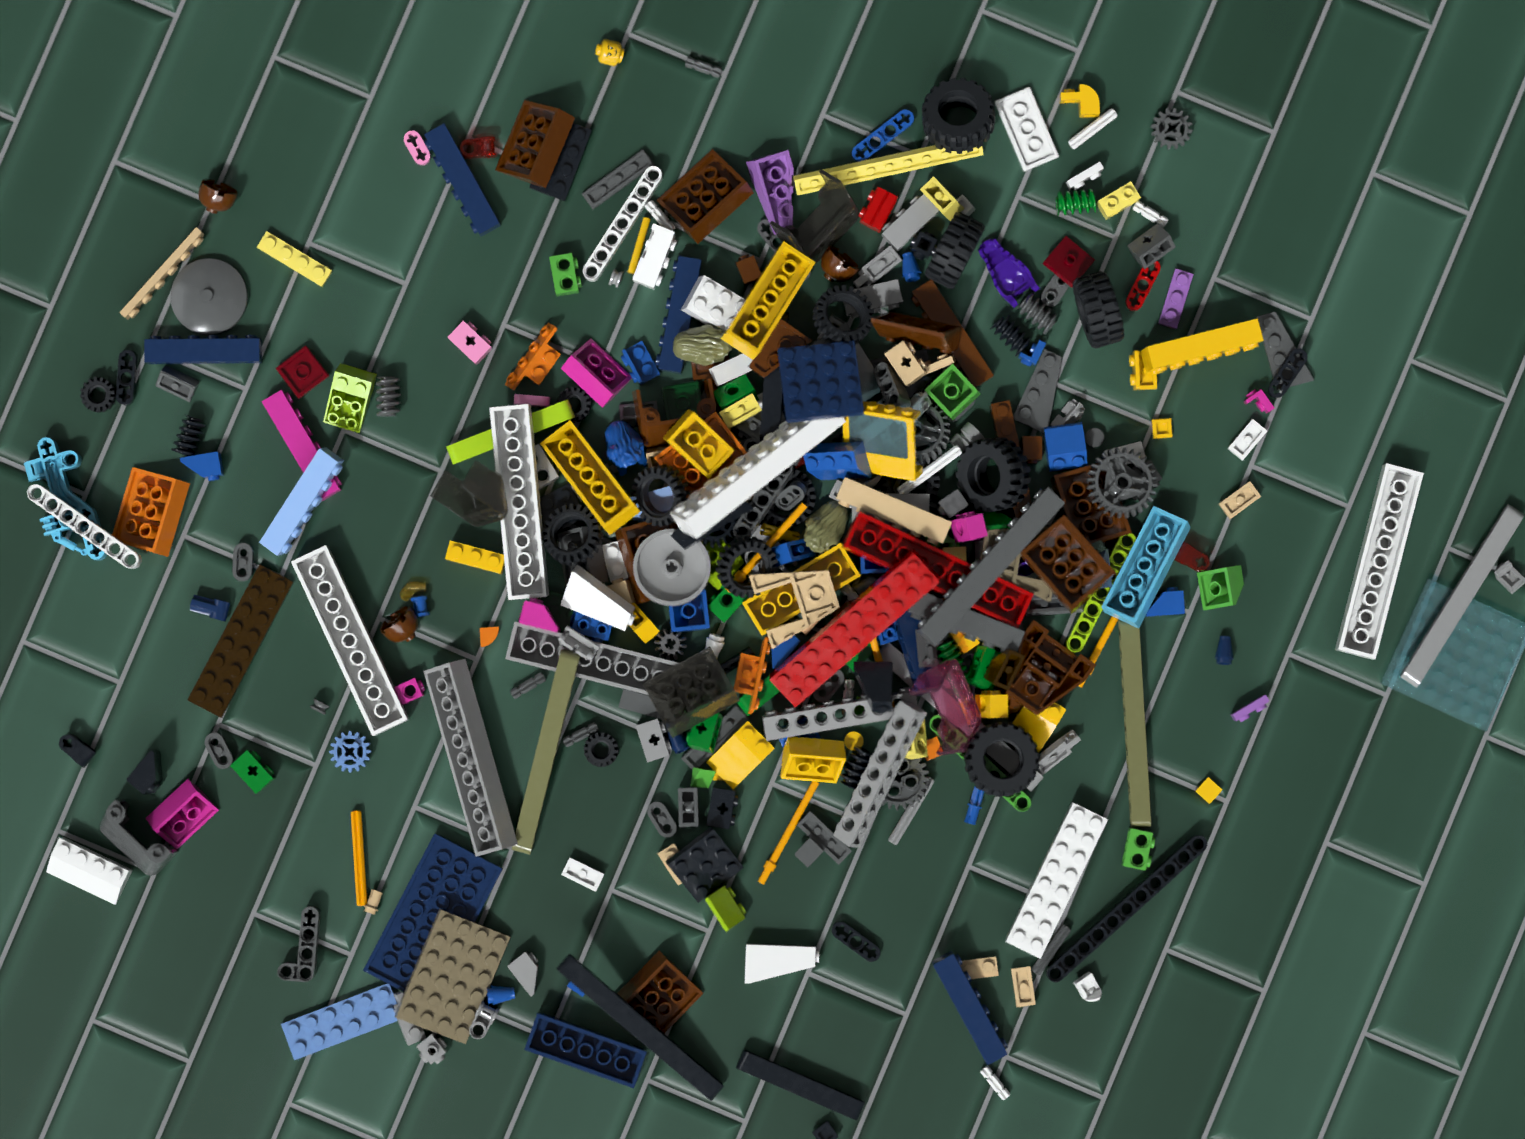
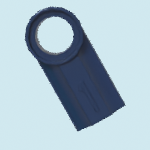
[190,595,231,622]

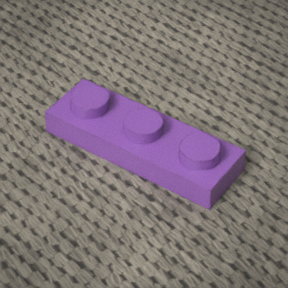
[1158,269,1194,329]

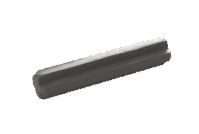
[1031,924,1071,975]

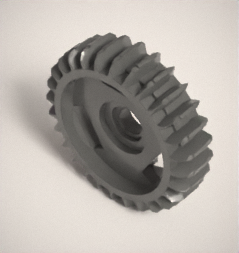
[880,401,951,466]
[1086,447,1158,519]

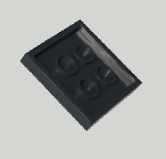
[665,826,744,903]

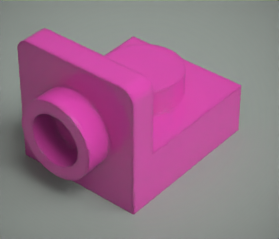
[1244,389,1274,414]

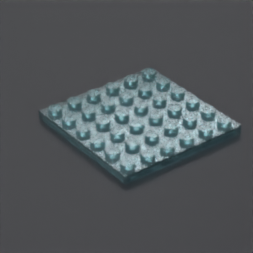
[1380,579,1525,732]

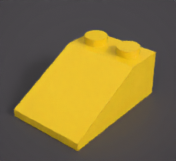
[663,409,735,479]
[1012,703,1066,753]
[706,721,775,789]

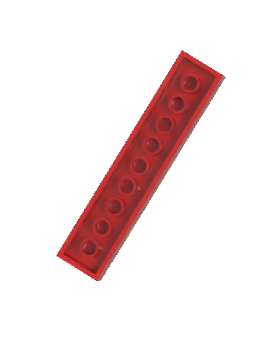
[841,512,1034,629]
[769,548,940,708]

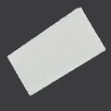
[994,87,1059,172]

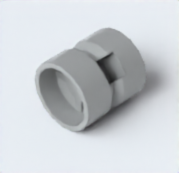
[949,422,985,451]

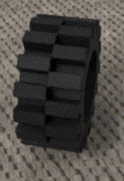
[80,377,116,413]
[557,387,591,422]
[584,732,619,767]

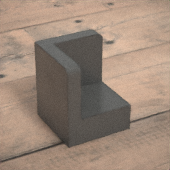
[795,837,824,867]

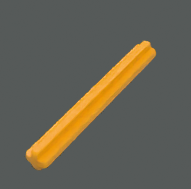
[351,810,367,906]

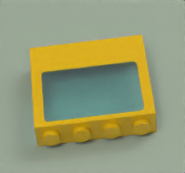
[843,401,923,481]

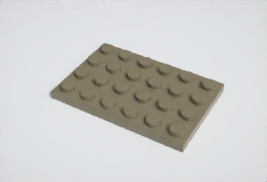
[394,909,510,1044]

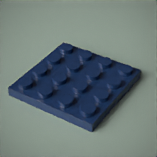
[777,341,864,423]

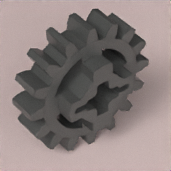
[1150,108,1193,150]

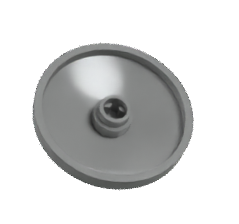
[633,529,711,606]

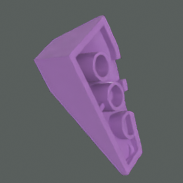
[746,150,794,235]

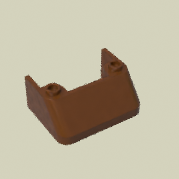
[632,378,716,448]

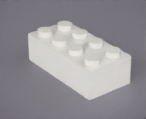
[681,275,745,331]

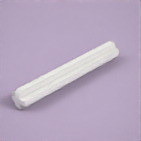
[897,445,962,494]

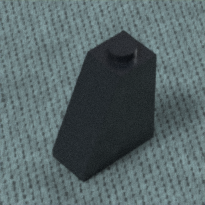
[854,661,893,713]

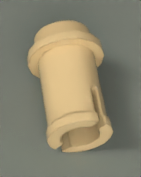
[364,889,383,915]

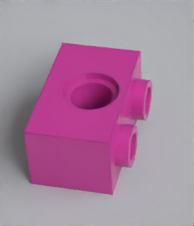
[950,511,988,543]

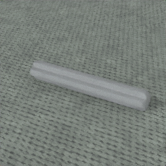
[888,776,935,845]

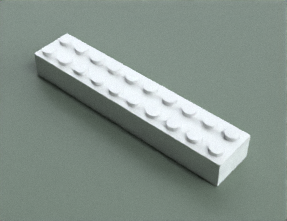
[490,404,549,600]
[670,417,846,538]
[1335,463,1424,660]
[291,545,410,736]

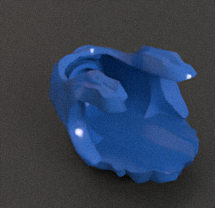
[605,420,647,476]

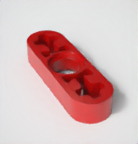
[1125,261,1161,311]

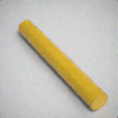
[628,217,651,274]

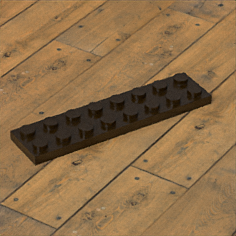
[187,564,294,718]

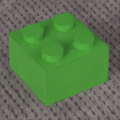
[925,364,981,420]

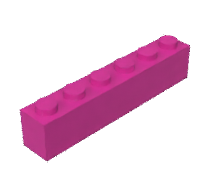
[261,390,342,501]

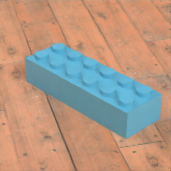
[1101,506,1191,629]

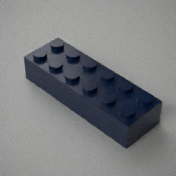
[524,1011,647,1088]

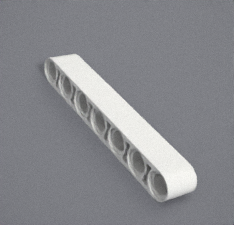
[583,166,662,282]
[27,484,142,569]

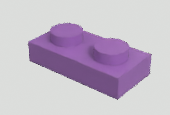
[1230,695,1269,722]

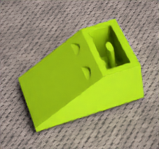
[323,363,377,433]

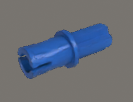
[964,787,985,825]

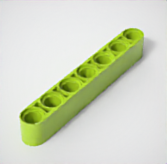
[446,399,575,465]
[1066,533,1136,653]

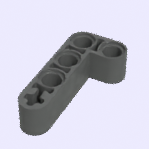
[277,906,321,982]

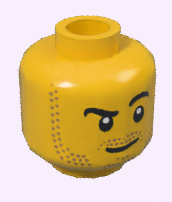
[595,39,624,66]

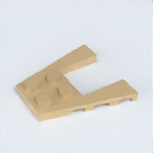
[749,570,840,649]

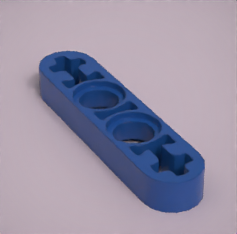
[852,110,914,162]

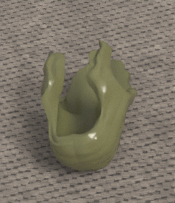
[673,325,732,366]
[799,500,849,554]

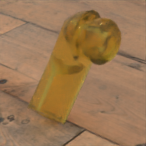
[400,582,426,601]

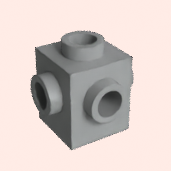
[416,1033,447,1064]

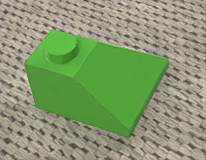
[1197,565,1244,611]

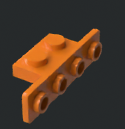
[505,323,561,390]
[733,637,771,714]

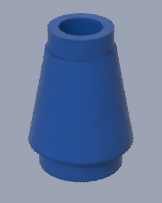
[902,252,921,282]
[486,986,515,1005]

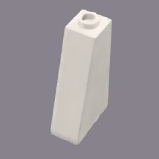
[561,565,636,631]
[745,944,819,984]

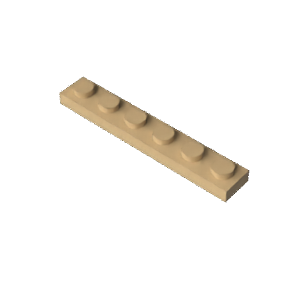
[119,227,205,320]

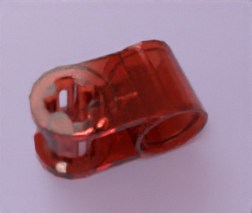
[460,136,497,159]
[1174,542,1210,572]

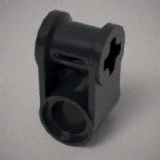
[59,734,97,768]

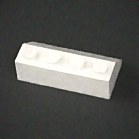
[46,837,133,905]

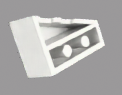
[633,223,677,290]

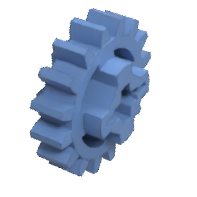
[329,731,372,773]

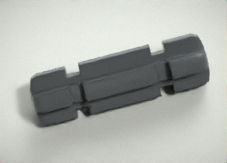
[685,57,722,78]
[510,672,546,699]
[563,722,599,747]

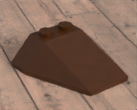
[1005,620,1096,715]

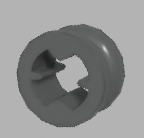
[310,698,329,715]

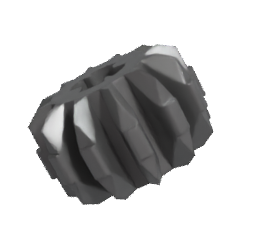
[654,629,687,660]

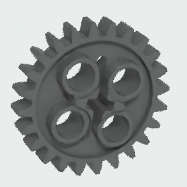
[870,755,930,811]

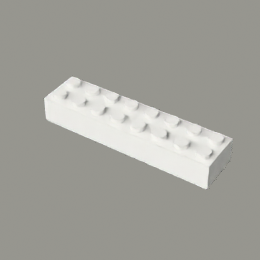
[1004,802,1108,959]

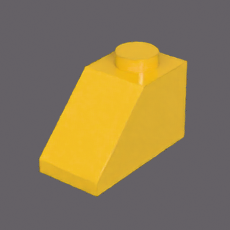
[629,603,660,644]

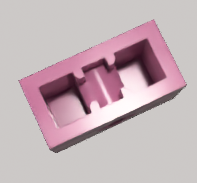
[448,321,492,365]

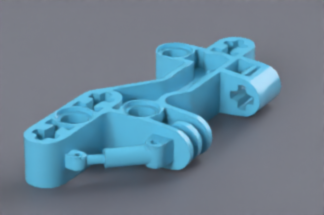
[24,437,107,561]

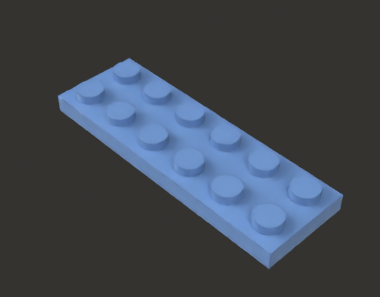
[281,983,397,1060]

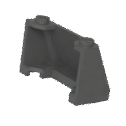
[100,799,179,876]

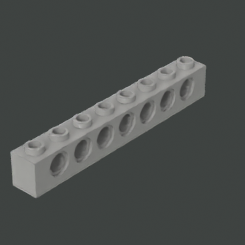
[762,687,918,741]
[833,700,927,848]

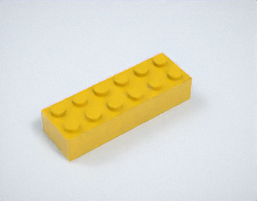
[721,241,816,360]
[1141,318,1264,375]
[540,420,641,535]
[742,543,861,636]

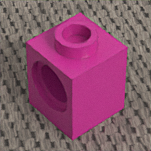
[394,678,425,705]

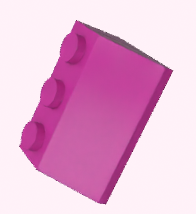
[561,339,632,408]
[519,598,561,633]
[146,779,219,849]

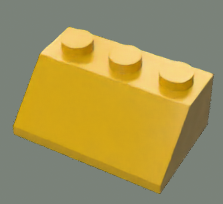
[780,736,846,783]

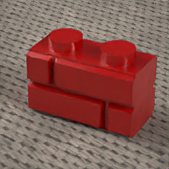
[859,187,898,233]

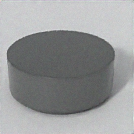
[1085,428,1104,448]

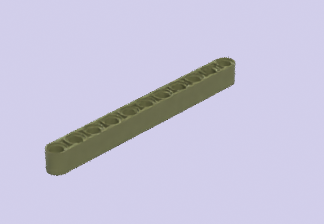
[1118,619,1151,828]
[512,649,580,855]

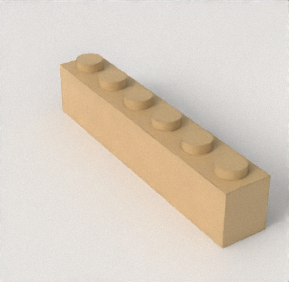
[836,477,952,545]

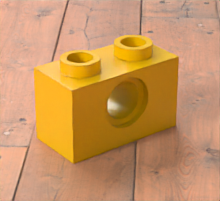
[975,691,1008,718]

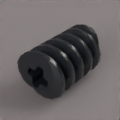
[990,314,1031,357]
[171,414,206,456]
[840,746,873,790]

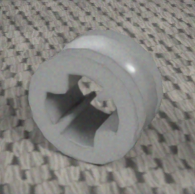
[609,269,623,288]

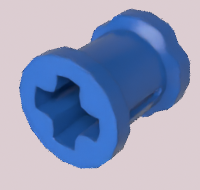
[411,596,430,617]

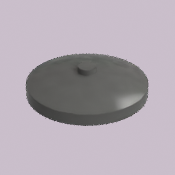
[171,259,248,335]

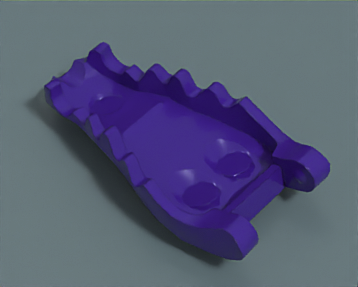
[978,238,1040,308]

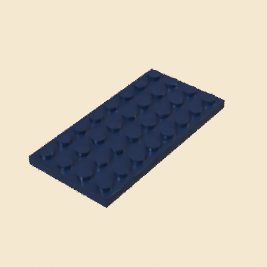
[363,833,503,992]

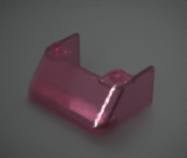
[909,659,981,756]

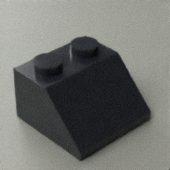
[126,750,162,795]

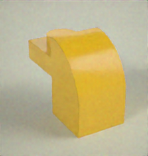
[1059,84,1100,118]

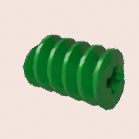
[1056,189,1096,216]
[936,640,969,683]

